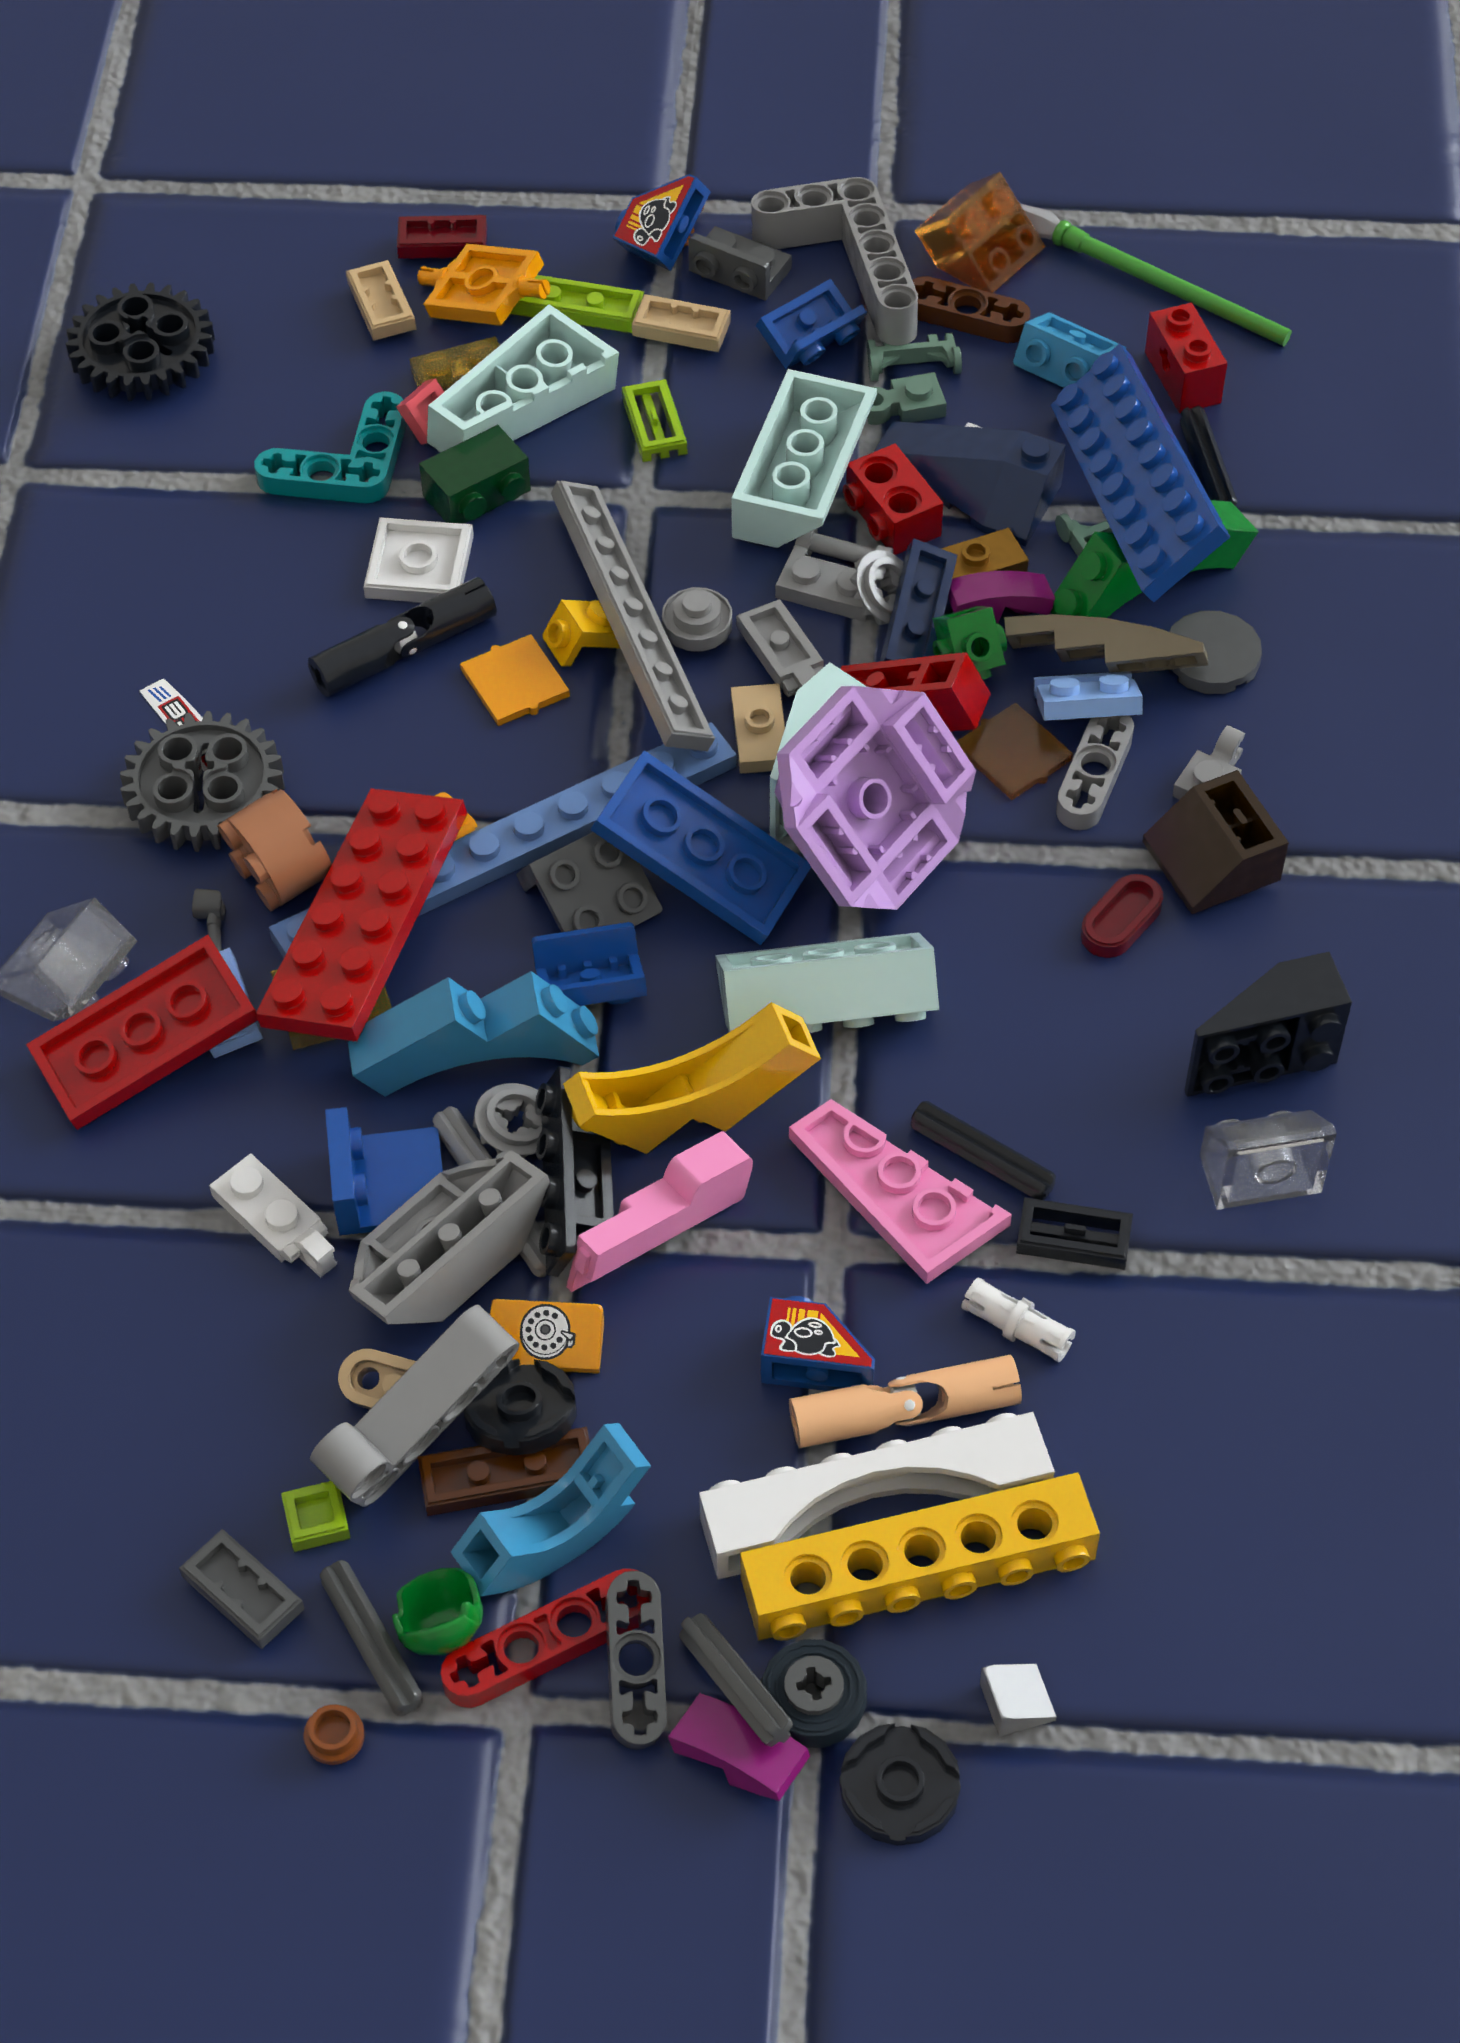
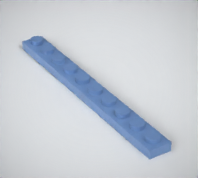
[269,722,737,958]

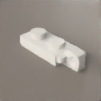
[209,1153,337,1278]

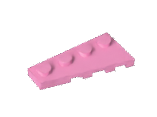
[789,1099,1012,1284]

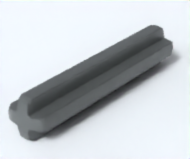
[320,1560,423,1716]
[679,1613,793,1747]

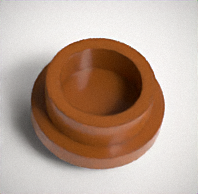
[304,1704,365,1765]

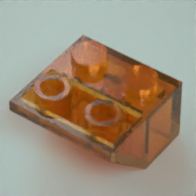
[914,172,1046,293]

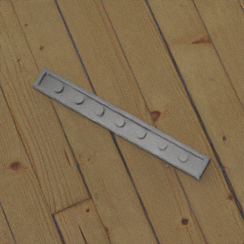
[551,481,715,751]

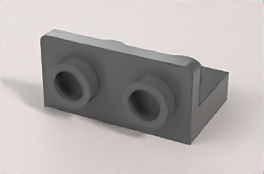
[688,226,792,301]

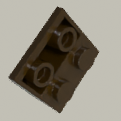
[1142,770,1289,914]

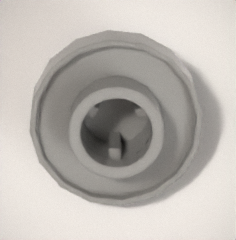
[662,587,732,651]

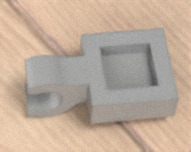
[1173,725,1245,799]

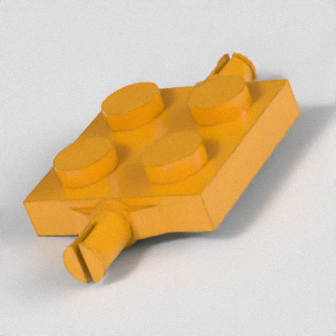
[417,244,550,326]

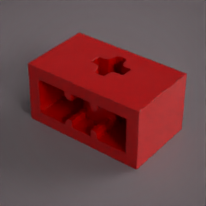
[1145,302,1228,413]

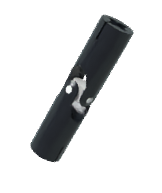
[308,577,497,697]

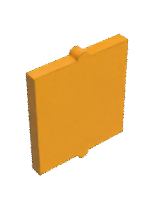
[460,634,570,726]

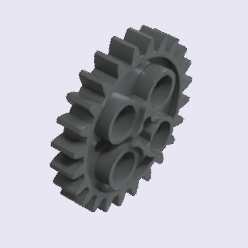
[120,711,285,852]

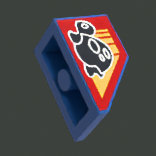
[612,174,711,271]
[761,1296,875,1391]

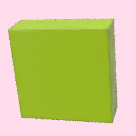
[281,1481,351,1552]

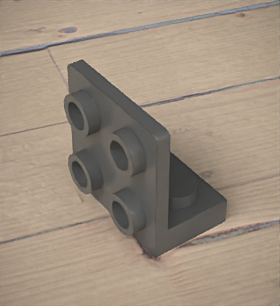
[516,832,662,932]

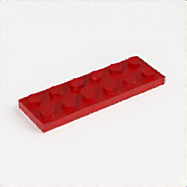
[255,788,468,1042]

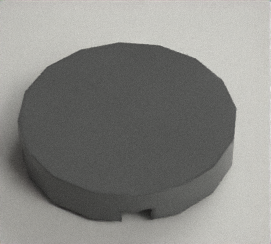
[1169,611,1262,694]

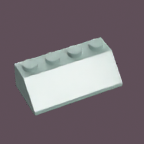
[731,369,877,548]
[715,932,939,1033]

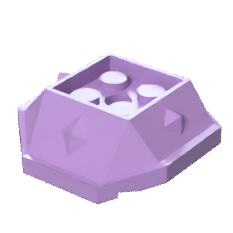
[774,686,976,910]

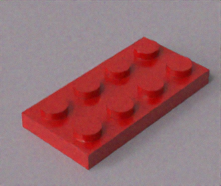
[26,935,258,1130]

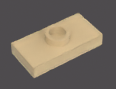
[346,260,416,341]
[632,294,731,352]
[731,684,785,774]

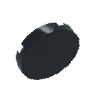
[464,1359,577,1456]
[839,1723,961,1845]

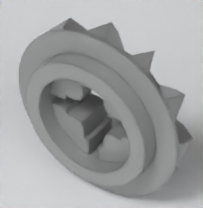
[849,550,903,626]
[473,1083,542,1158]

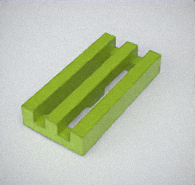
[622,379,687,462]

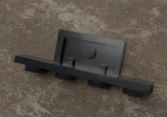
[535,1066,614,1277]

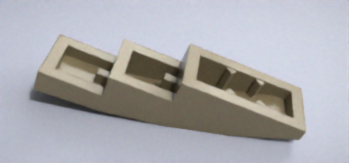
[1004,614,1209,673]

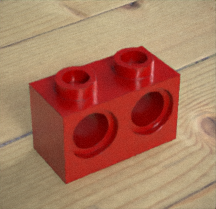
[843,443,944,555]

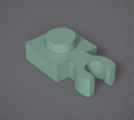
[867,372,947,425]

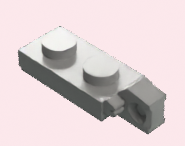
[736,599,824,697]

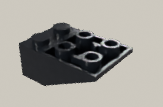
[1184,952,1352,1097]

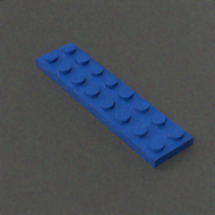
[1051,343,1230,602]

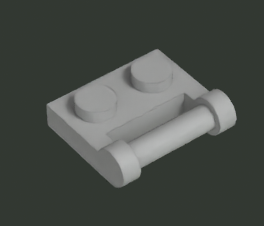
[775,529,893,622]

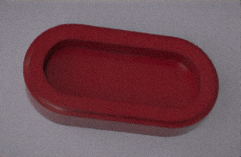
[1081,874,1163,958]

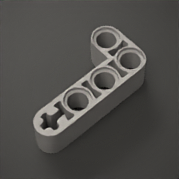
[310,1305,519,1507]

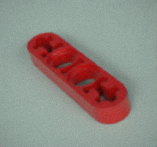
[440,1568,649,1708]

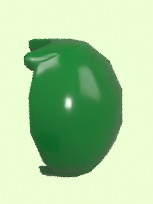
[392,1568,483,1655]

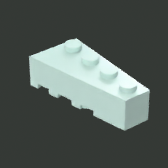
[427,304,619,452]

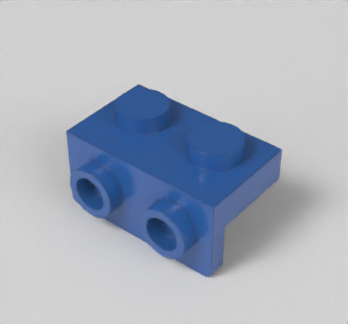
[756,279,868,369]
[531,922,647,1007]

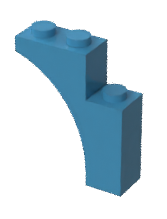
[347,971,599,1097]

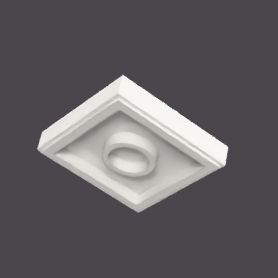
[363,517,474,603]

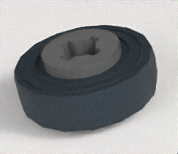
[761,1639,867,1748]

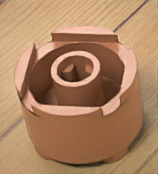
[217,789,332,912]

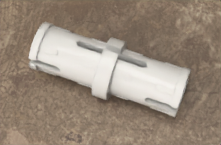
[961,1277,1076,1362]

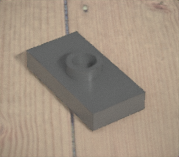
[179,1529,305,1649]

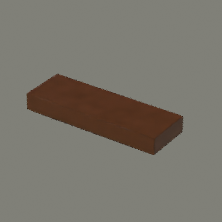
[418,1427,590,1516]

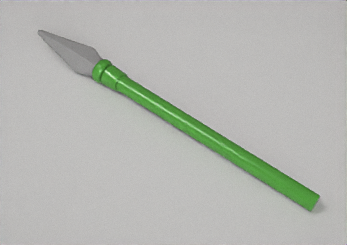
[983,195,1292,346]

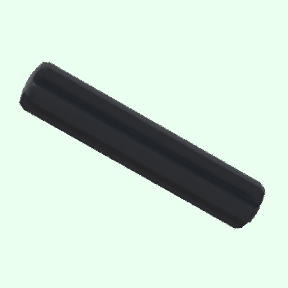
[1180,406,1237,505]
[911,1101,1056,1200]

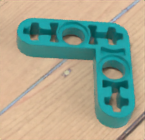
[254,391,407,503]

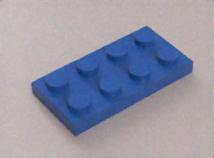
[590,750,811,945]

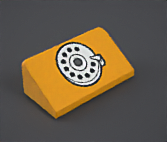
[490,1299,604,1374]

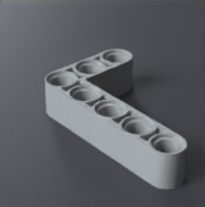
[751,177,918,346]

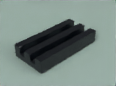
[1016,1197,1133,1270]

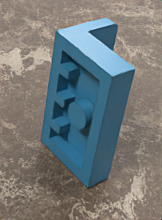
[1013,312,1126,388]

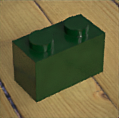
[419,425,531,524]

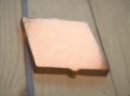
[957,702,1073,800]

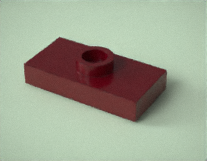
[397,215,487,259]

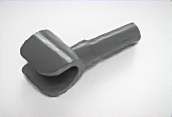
[192,889,226,951]

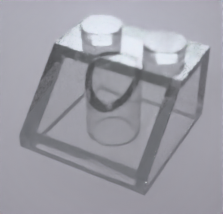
[0,897,137,1022]
[1200,1110,1337,1210]

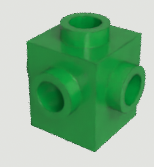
[932,606,1007,679]

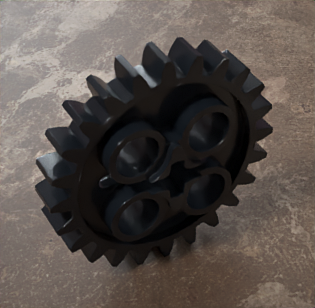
[66,282,215,401]

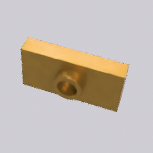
[941,528,1029,579]

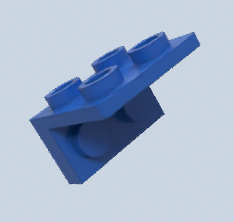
[325,1107,443,1236]

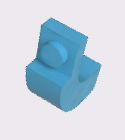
[451,1423,651,1596]

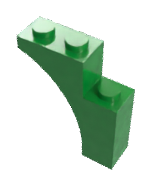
[1051,500,1259,618]

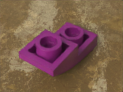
[948,571,1055,623]
[668,1693,810,1801]

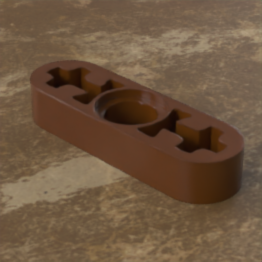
[912,276,1031,343]

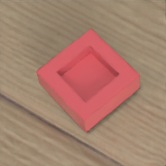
[396,378,444,445]

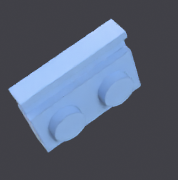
[1034,671,1143,721]

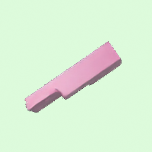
[566,1131,753,1292]

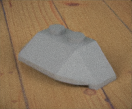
[349,1149,550,1324]

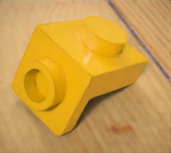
[542,599,620,667]

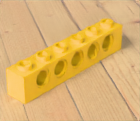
[740,1472,1100,1641]

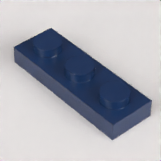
[880,539,958,661]

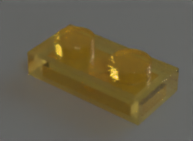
[409,336,500,392]

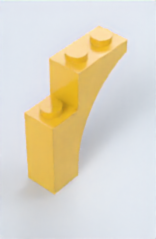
[563,1002,821,1154]

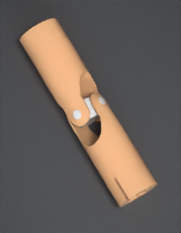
[789,1355,1022,1448]

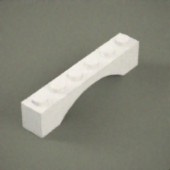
[699,1412,1055,1580]

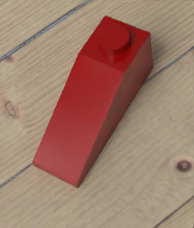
[840,652,991,732]

